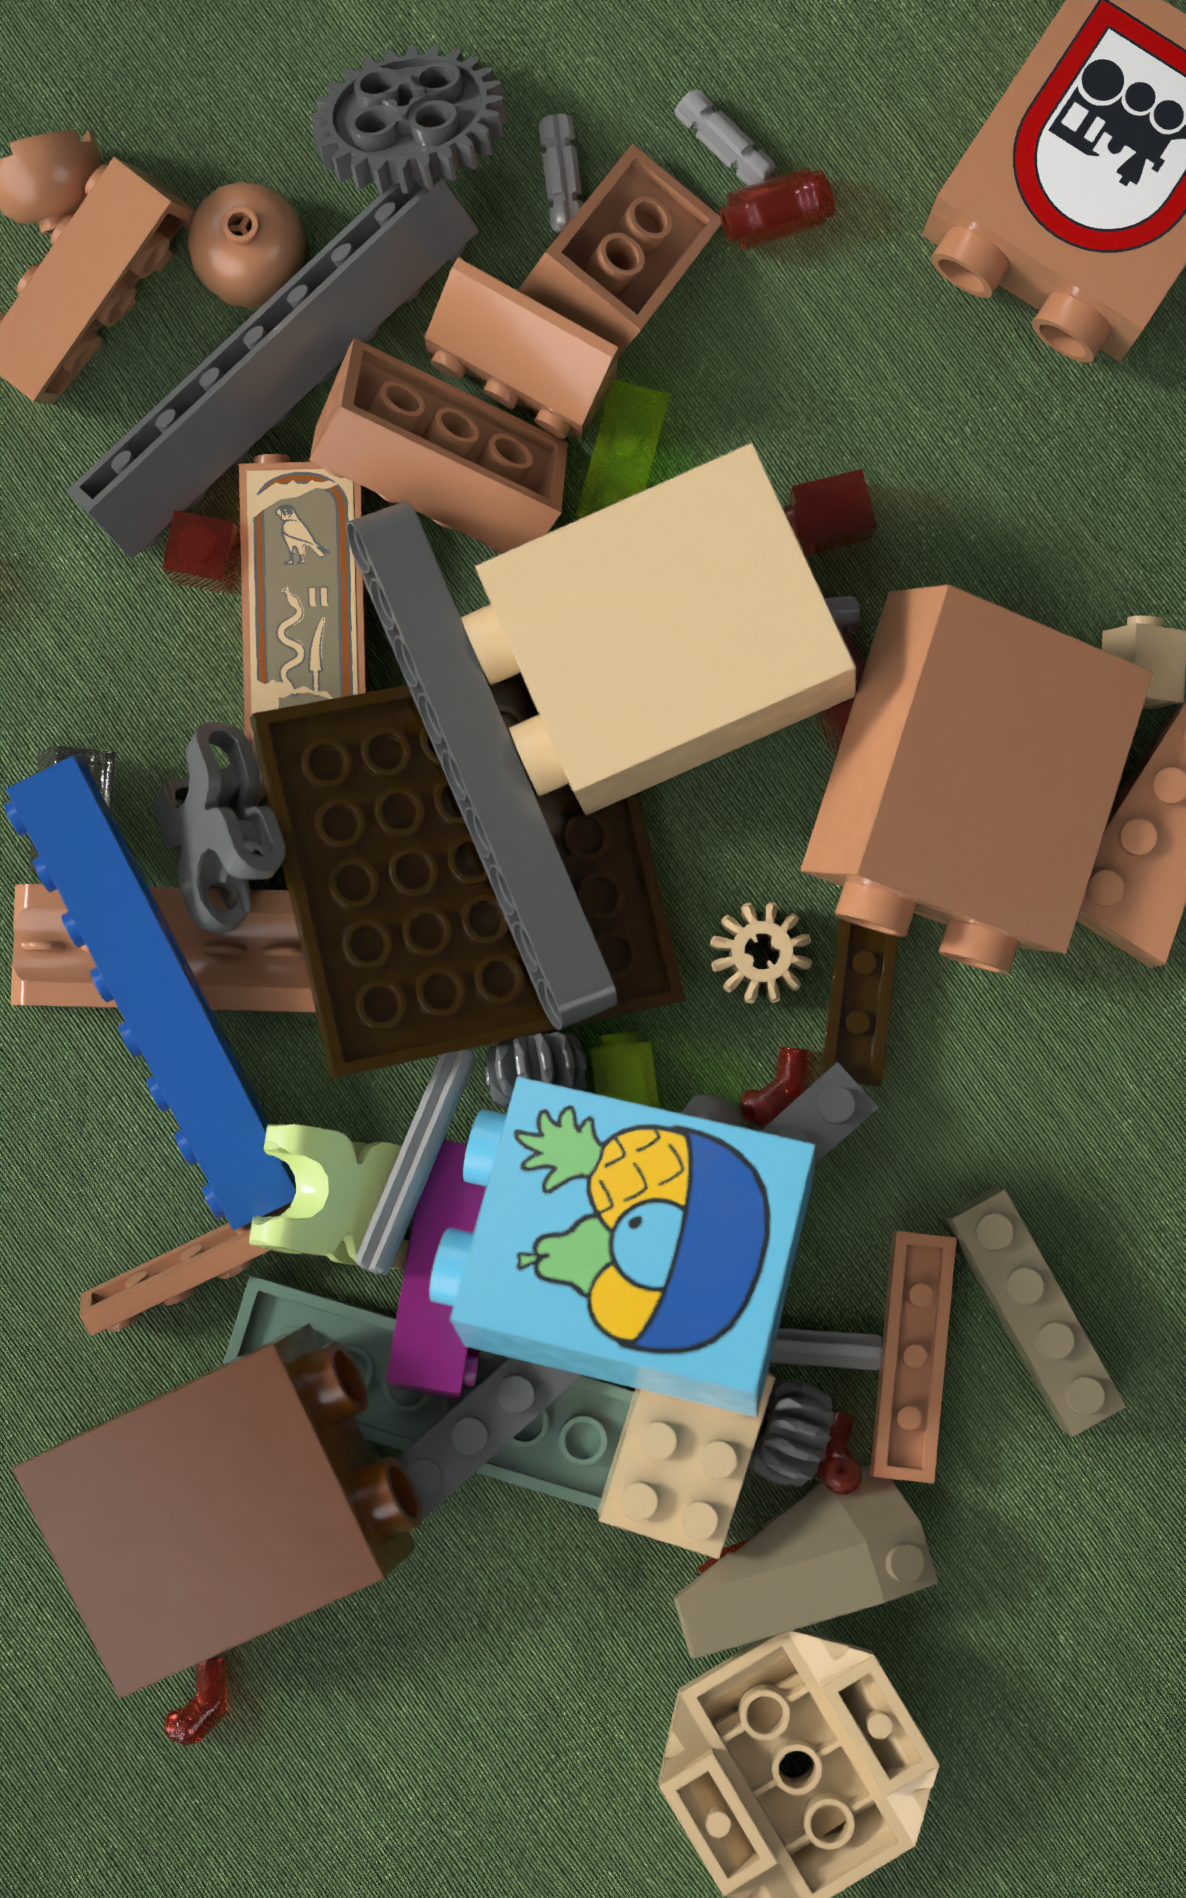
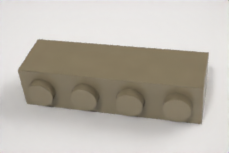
[942,1188,1126,1437]

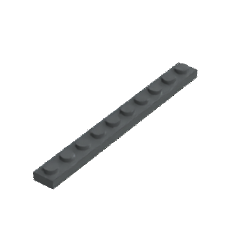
[397,1062,879,1520]

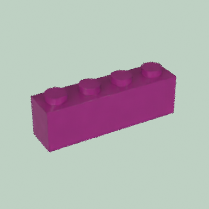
[386,1140,487,1399]

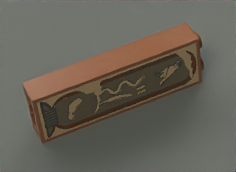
[239,454,370,808]

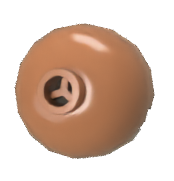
[0,129,102,235]
[188,181,308,308]

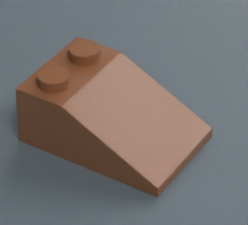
[518,143,724,358]

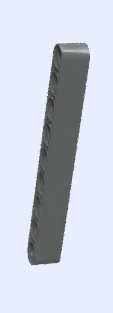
[346,501,617,1030]

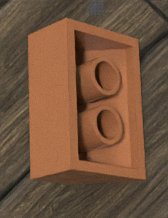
[424,258,619,440]

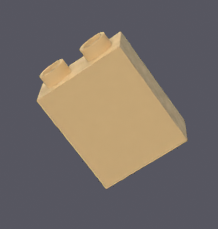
[461,443,855,815]

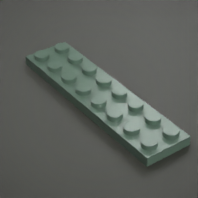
[223,1274,635,1509]

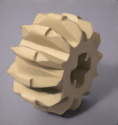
[710,902,812,1004]

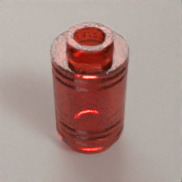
[720,167,835,251]

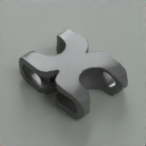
[155,722,286,933]

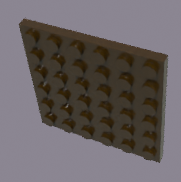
[250,671,686,1080]

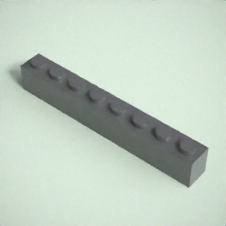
[66,176,479,559]

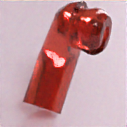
[740,1046,809,1126]
[817,1409,862,1495]
[164,1657,227,1746]

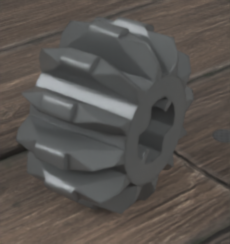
[484,1032,588,1109]
[748,1377,835,1487]

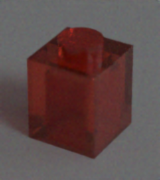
[782,469,877,555]
[162,510,241,594]

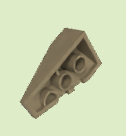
[673,1462,939,1659]

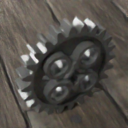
[311,45,508,194]

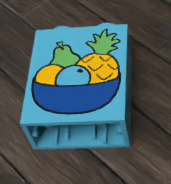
[430,1077,815,1417]

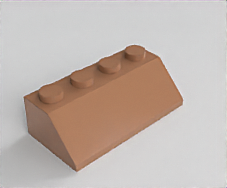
[309,338,568,554]

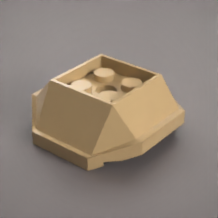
[658,1628,939,1898]

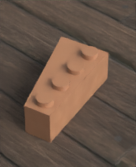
[0,157,196,405]
[1076,698,1186,968]

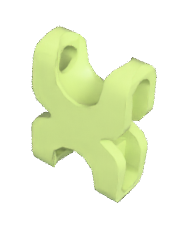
[249,1124,409,1270]

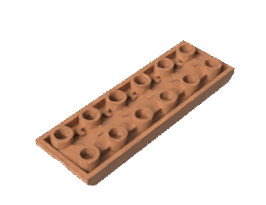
[11,884,316,1013]

